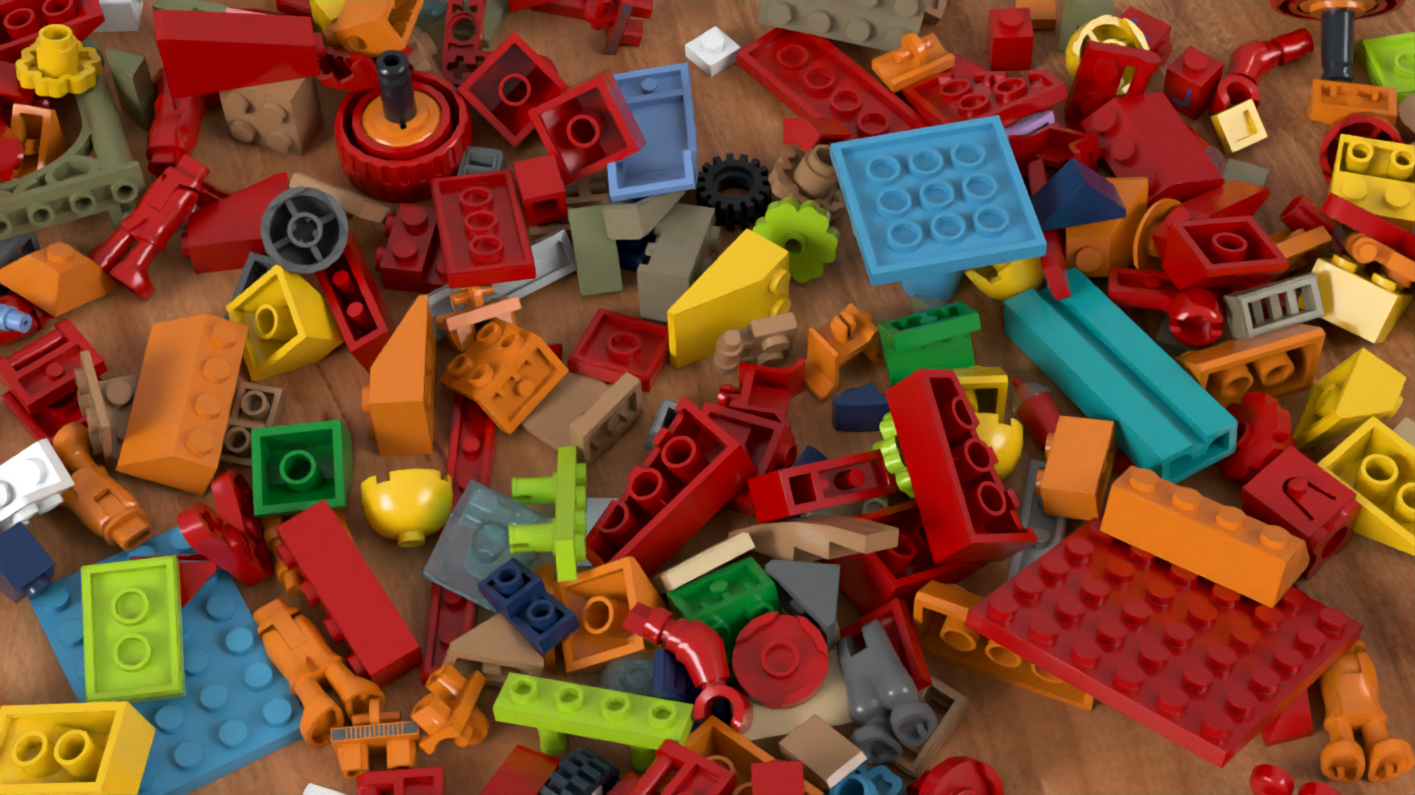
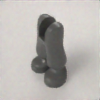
[836,619,938,764]

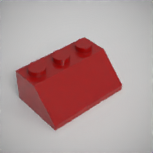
[1080,92,1226,210]

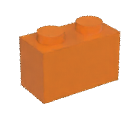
[1035,415,1117,520]

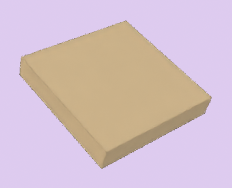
[649,532,755,595]

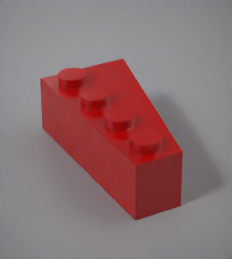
[885,369,1038,564]
[585,396,759,579]

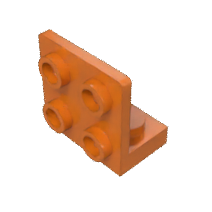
[439,318,569,435]

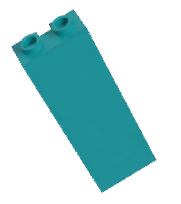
[1003,267,1238,484]

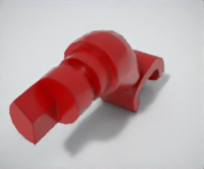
[1209,28,1314,121]
[622,602,754,734]

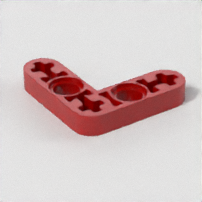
[441,0,558,88]
[1319,192,1415,261]
[177,468,274,587]

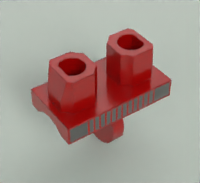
[583,0,653,55]

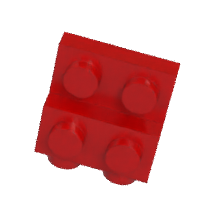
[375,203,448,294]
[701,401,797,517]

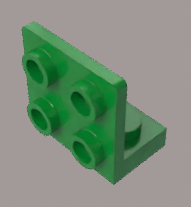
[878,301,981,388]
[666,556,782,686]

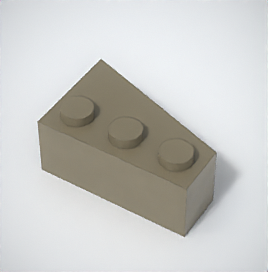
[637,203,722,326]

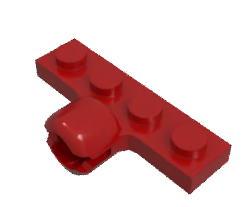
[1107,267,1286,348]

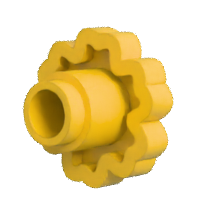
[15,24,102,98]

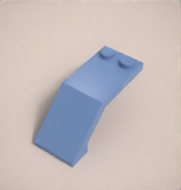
[607,62,700,202]

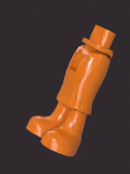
[53,422,154,552]
[253,598,386,748]
[1318,640,1415,784]

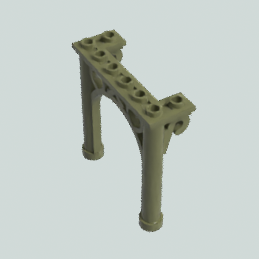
[0,38,147,241]

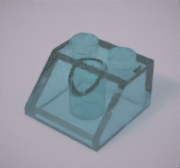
[422,479,551,613]

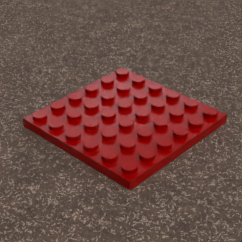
[965,509,1363,768]

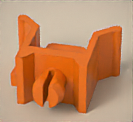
[805,303,886,403]

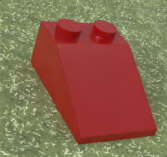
[0,0,105,64]
[818,499,988,616]

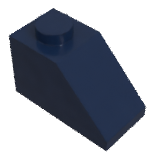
[0,521,55,603]

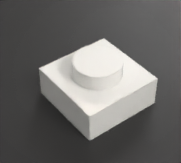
[685,26,741,77]

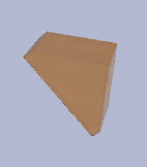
[441,612,544,687]
[778,714,867,790]

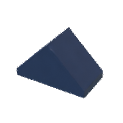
[1030,157,1127,231]

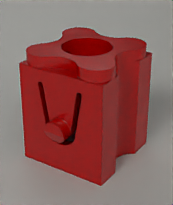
[1240,445,1362,580]

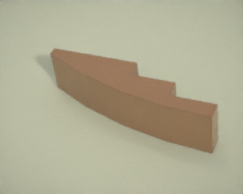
[728,515,899,562]

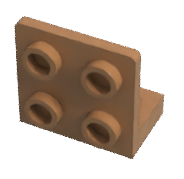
[74,350,138,469]
[520,371,643,468]

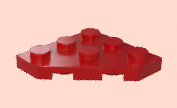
[902,70,1068,128]

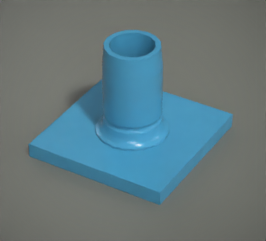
[830,115,1047,301]

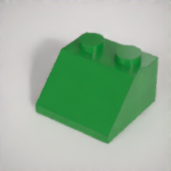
[251,419,353,518]

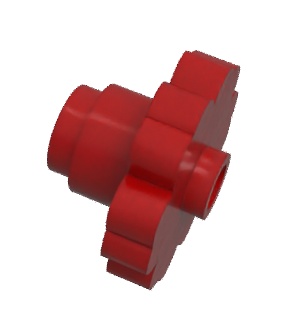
[1214,392,1296,484]

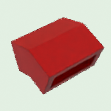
[783,118,852,153]

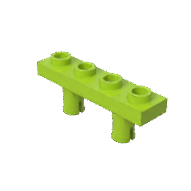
[509,446,588,582]
[493,672,694,772]

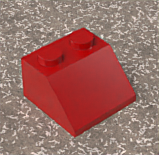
[456,31,569,148]
[527,68,646,186]
[1162,215,1289,290]

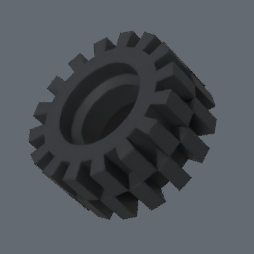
[696,153,772,232]

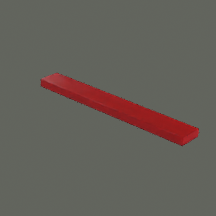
[421,392,498,685]

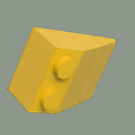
[667,228,791,369]
[1317,416,1415,556]
[0,701,156,795]

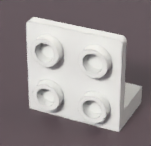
[0,438,75,535]

